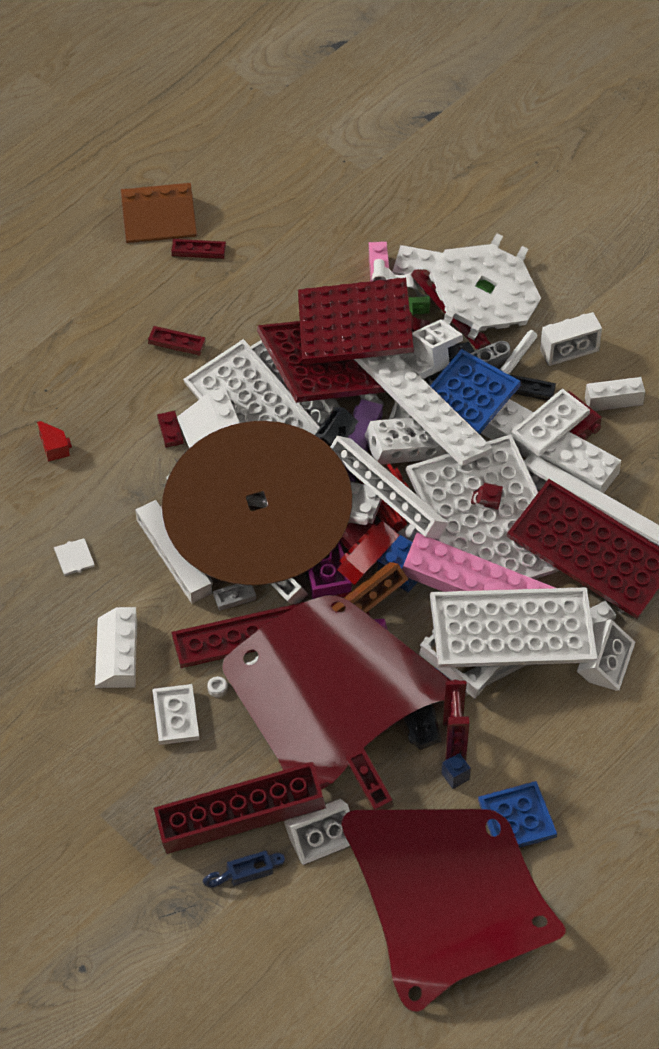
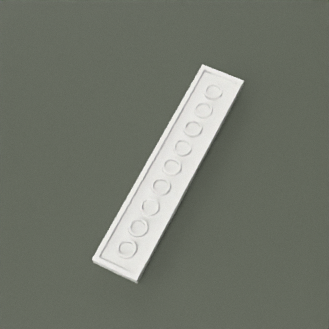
[354,354,492,466]

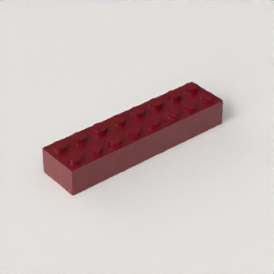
[154,762,326,854]

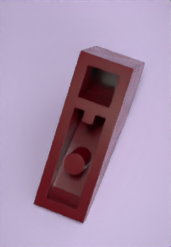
[345,748,394,810]

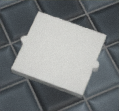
[54,538,95,576]

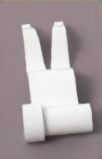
[372,259,432,300]

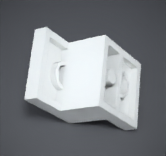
[401,320,463,379]

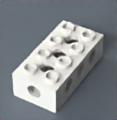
[364,418,447,464]

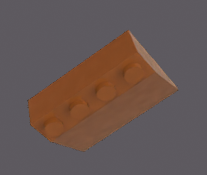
[121,183,197,243]

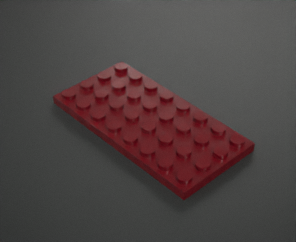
[506,479,659,619]

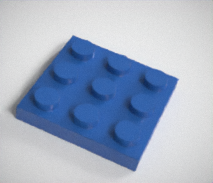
[478,781,557,848]

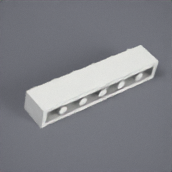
[135,500,213,604]

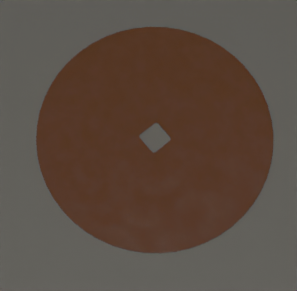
[162,421,352,585]

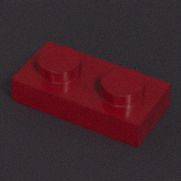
[157,411,183,448]

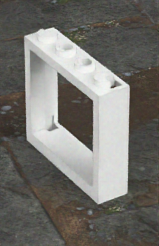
[419,629,505,698]

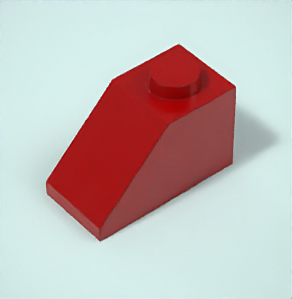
[37,421,72,462]

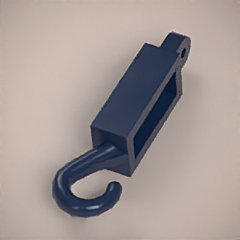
[202,851,285,888]

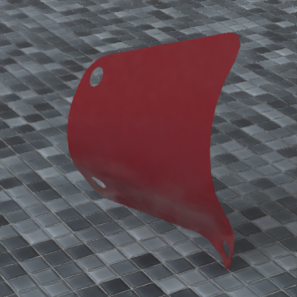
[222,595,451,790]
[341,809,566,1012]

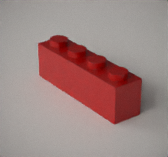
[337,521,400,585]

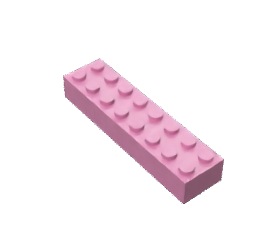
[402,533,555,592]

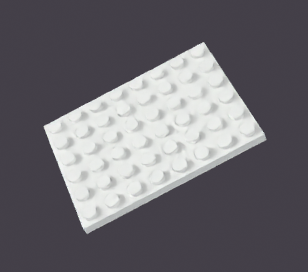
[406,434,560,579]

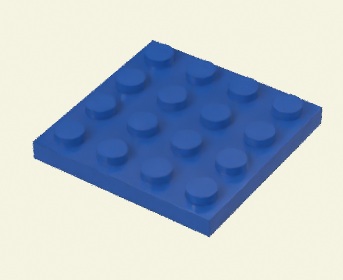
[430,349,521,435]

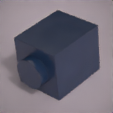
[442,753,471,789]

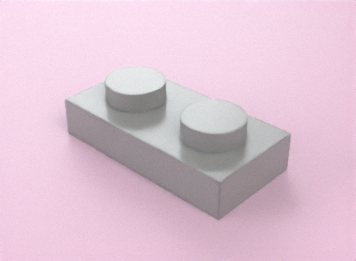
[213,584,256,611]

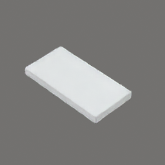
[511,389,590,457]

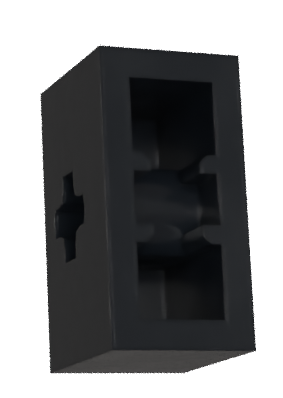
[315,407,359,447]

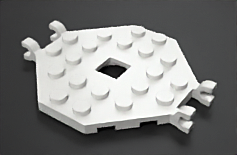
[429,233,541,340]

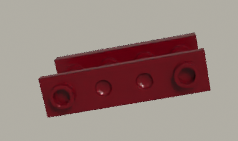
[443,679,470,761]

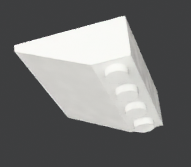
[177,387,240,448]

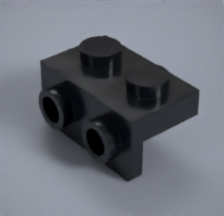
[404,704,442,750]

